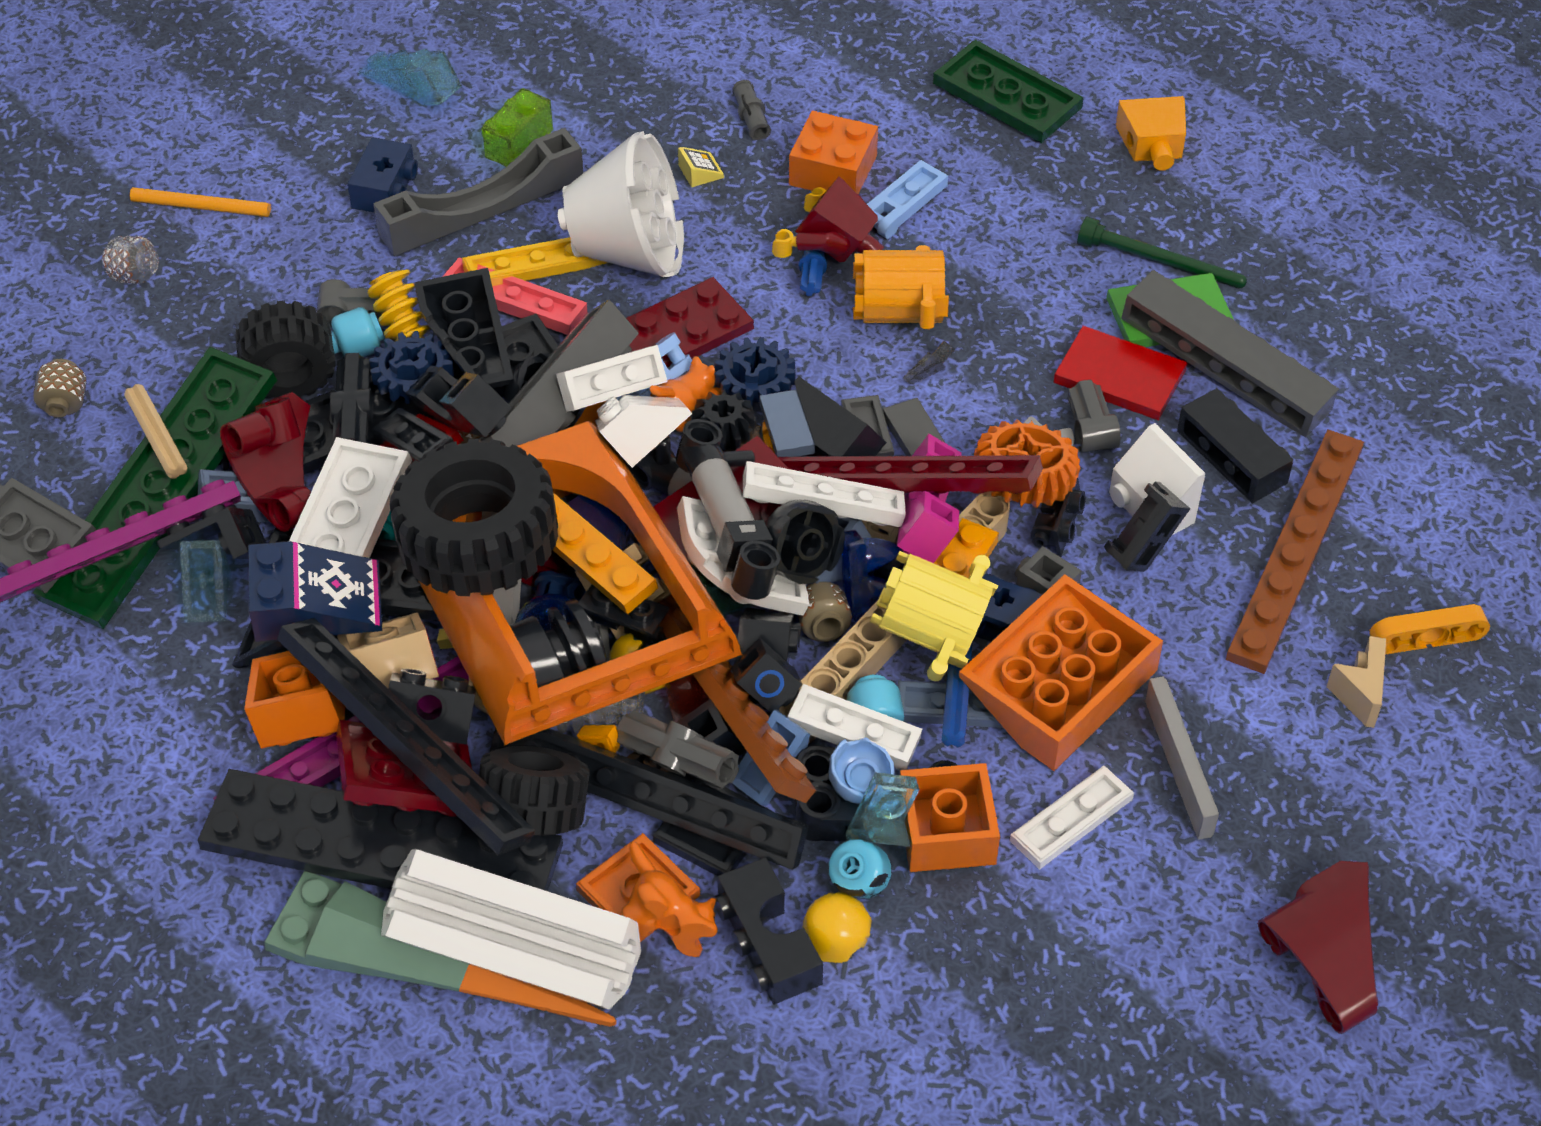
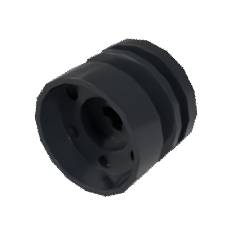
[510,598,607,688]

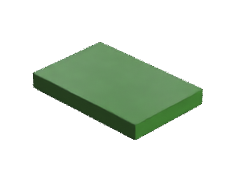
[1106,273,1234,347]

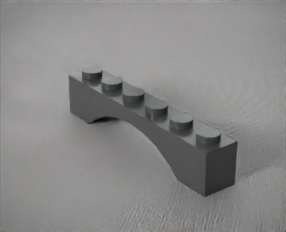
[373,128,583,256]

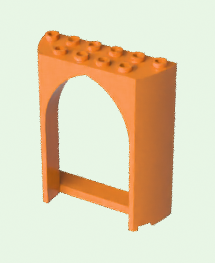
[418,421,742,745]

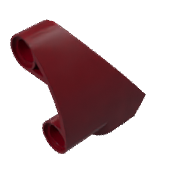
[220,392,311,532]

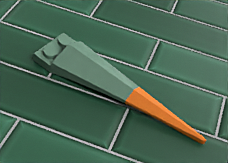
[264,871,617,1027]

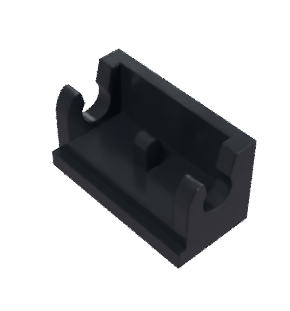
[1104,481,1191,572]

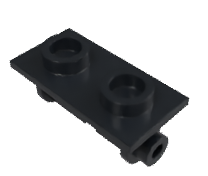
[1031,478,1086,557]
[579,584,670,644]

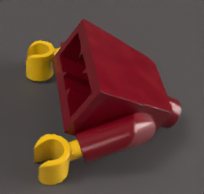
[772,177,884,262]

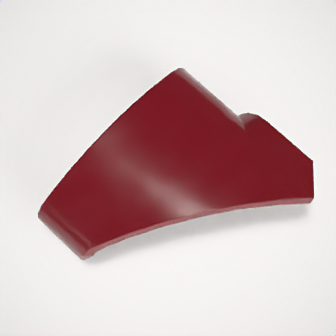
[1258,861,1378,1034]

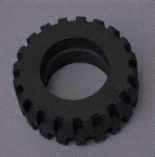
[389,439,558,597]

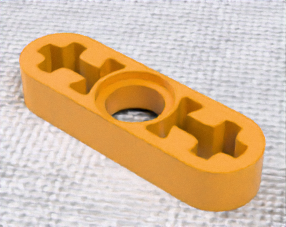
[1369,604,1490,654]

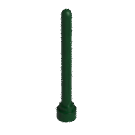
[1077,216,1247,288]

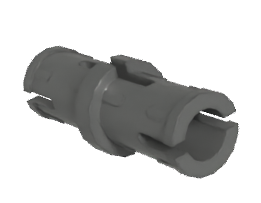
[732,80,771,141]

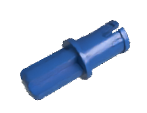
[799,250,827,296]

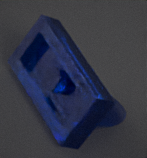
[841,530,902,622]

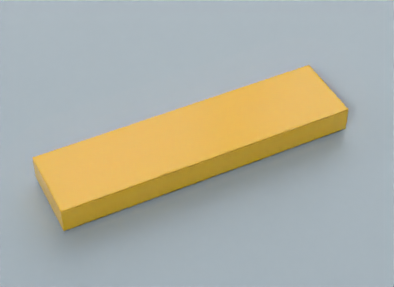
[462,237,608,286]

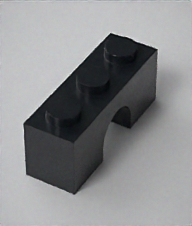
[713,857,823,1005]

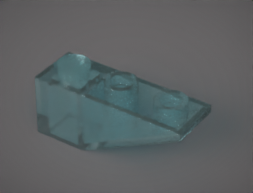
[358,49,462,105]

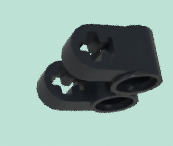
[794,746,880,841]

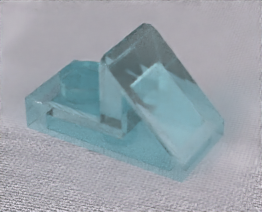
[846,772,919,847]

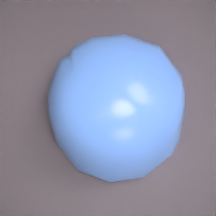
[829,737,894,804]

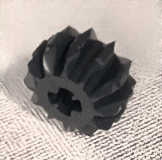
[690,389,756,451]

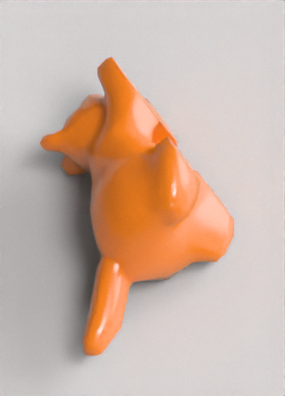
[649,356,721,433]
[622,842,718,957]

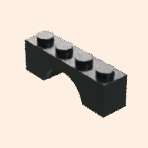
[405,366,512,437]

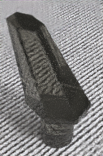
[903,340,955,385]

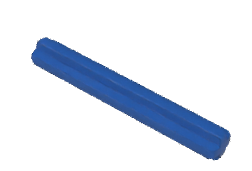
[942,641,973,748]

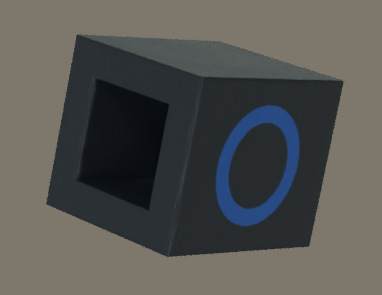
[731,638,803,713]

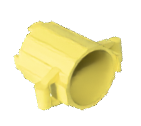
[869,551,999,682]

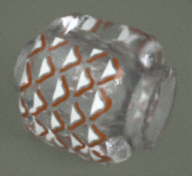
[102,236,159,284]

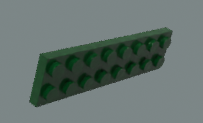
[33,346,277,629]

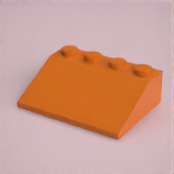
[959,574,1163,771]

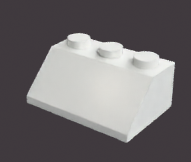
[595,395,692,468]

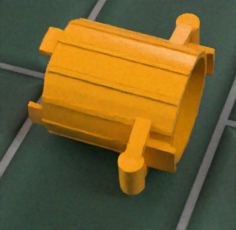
[853,245,949,329]

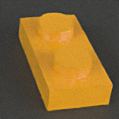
[934,518,999,578]

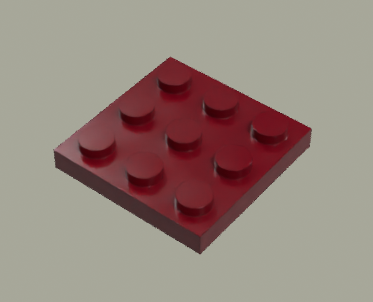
[336,720,472,816]

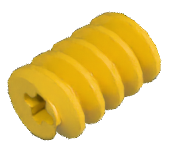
[367,269,431,342]

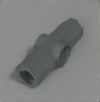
[617,710,739,789]

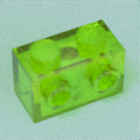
[482,88,553,167]

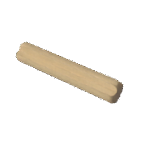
[124,384,188,479]

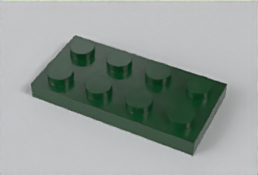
[933,40,1084,143]

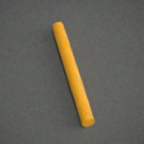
[130,187,271,217]

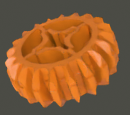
[973,419,1080,508]

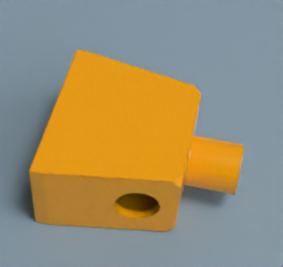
[1116,96,1186,171]

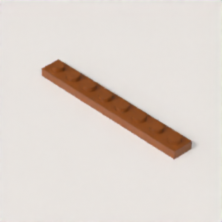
[1226,429,1365,674]
[658,595,816,803]

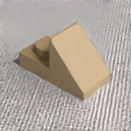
[1327,636,1386,728]

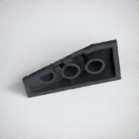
[414,268,513,388]

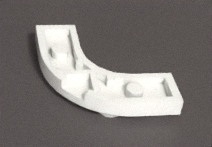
[677,496,810,616]

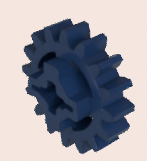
[370,331,454,404]
[714,337,796,406]

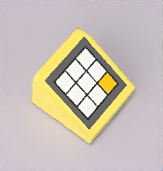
[678,147,724,187]

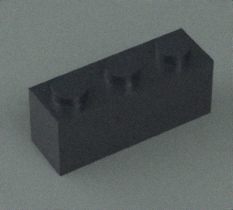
[1177,388,1294,504]

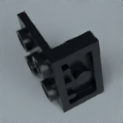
[156,504,267,559]

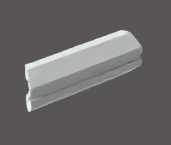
[381,849,641,1010]

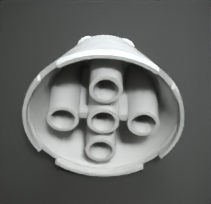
[558,131,684,277]

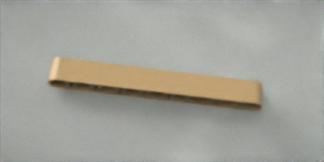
[779,492,1010,744]

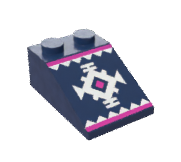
[248,541,383,642]

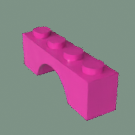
[897,434,961,563]

